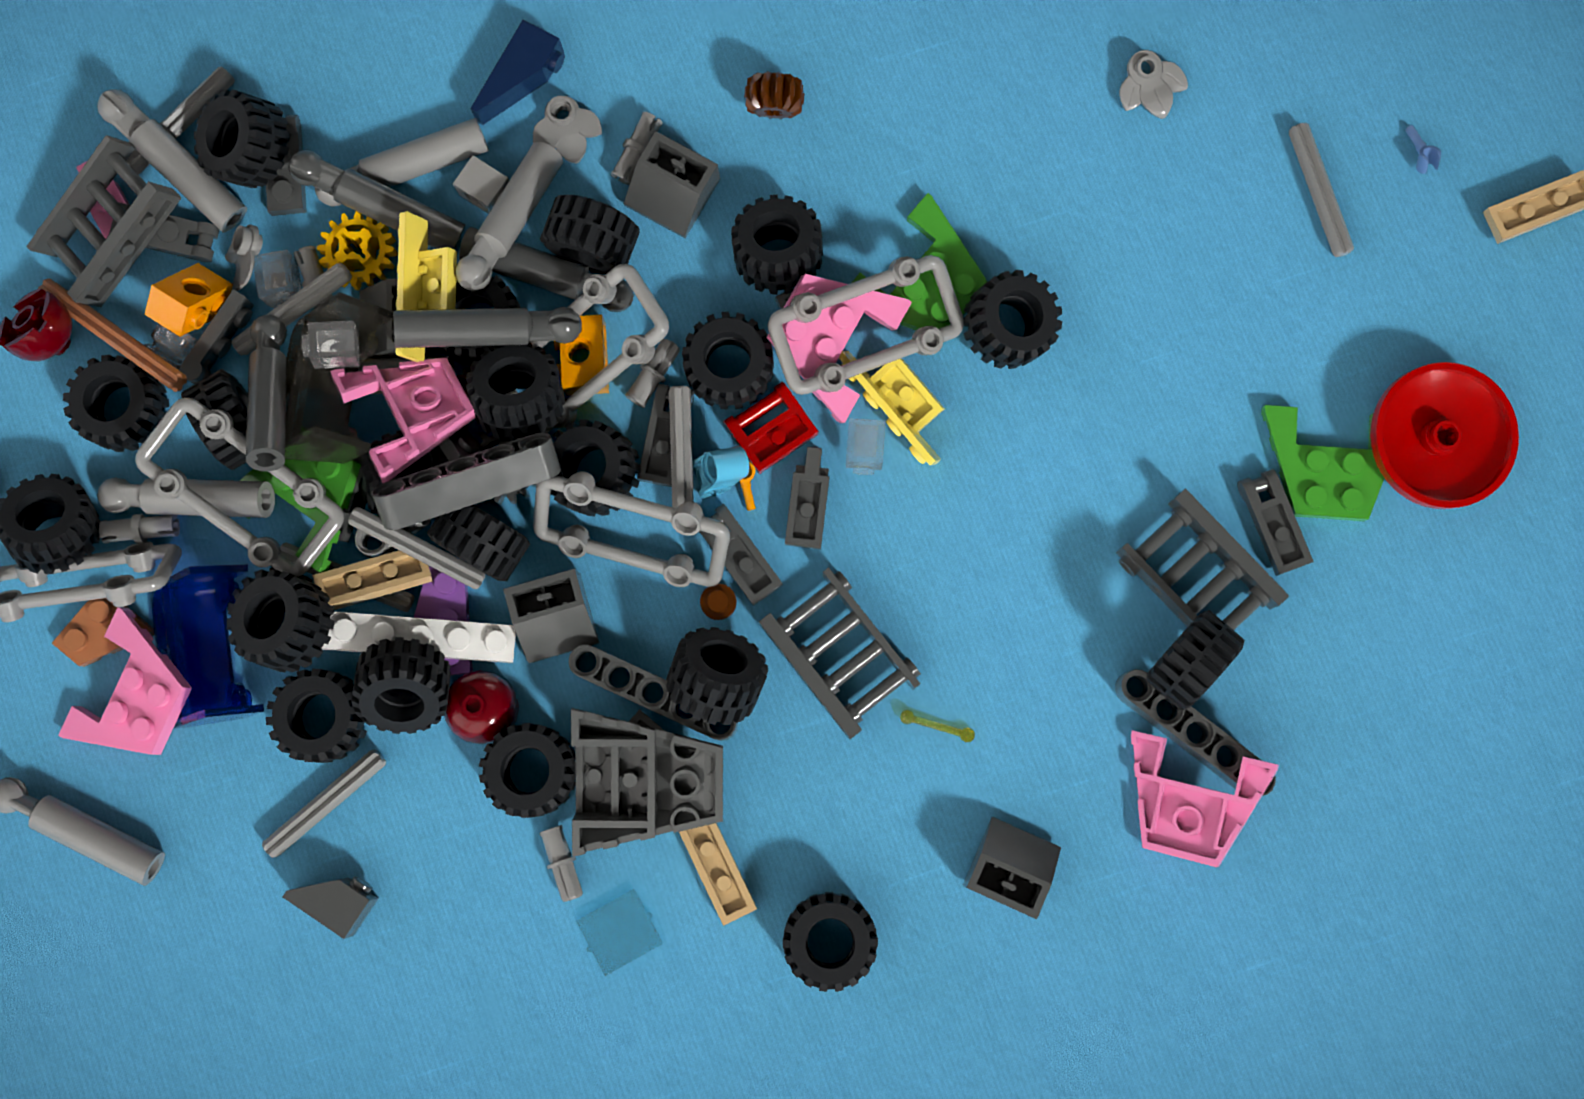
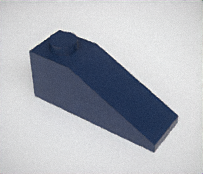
[470,20,565,125]

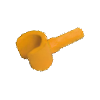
[739,462,756,511]

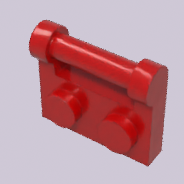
[723,381,819,474]

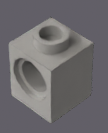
[453,155,510,214]

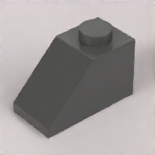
[282,876,379,939]

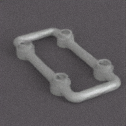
[768,255,964,395]
[506,264,669,433]
[135,398,344,577]
[533,471,730,587]
[0,541,182,622]

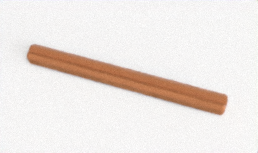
[38,279,187,392]

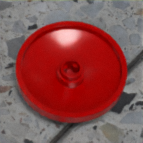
[1370,362,1519,509]

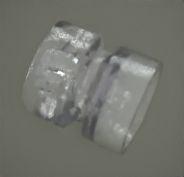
[144,323,198,371]

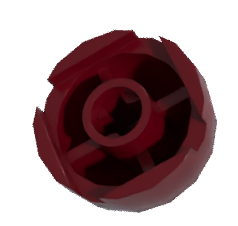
[0,289,72,362]
[444,670,519,744]

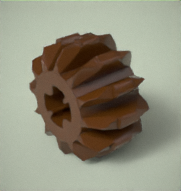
[744,71,805,120]

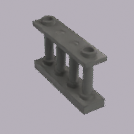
[26,135,181,307]
[1116,488,1289,630]
[759,567,921,740]

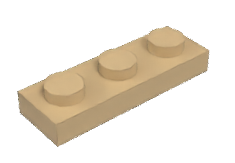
[1483,170,1584,244]
[312,550,432,610]
[679,823,757,926]

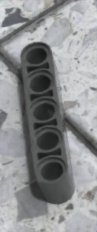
[372,432,561,530]
[568,645,738,741]
[1115,669,1276,796]

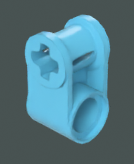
[693,446,749,498]

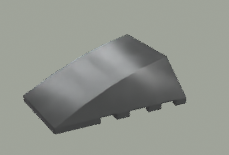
[571,708,723,857]

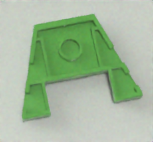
[851,193,988,331]
[1261,405,1384,521]
[239,426,361,573]

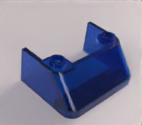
[151,564,264,729]

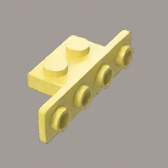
[395,211,457,362]
[839,351,945,465]

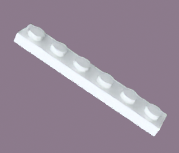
[321,612,516,663]

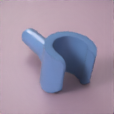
[1405,125,1441,174]

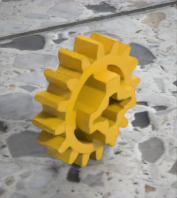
[317,211,398,290]

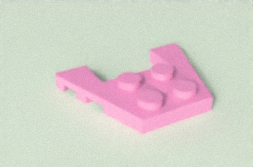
[767,274,912,424]
[330,357,476,483]
[58,607,192,755]
[1131,730,1279,867]

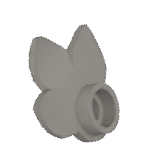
[1119,50,1188,119]
[533,96,602,164]
[225,224,263,291]

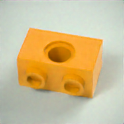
[144,263,233,337]
[554,315,609,396]

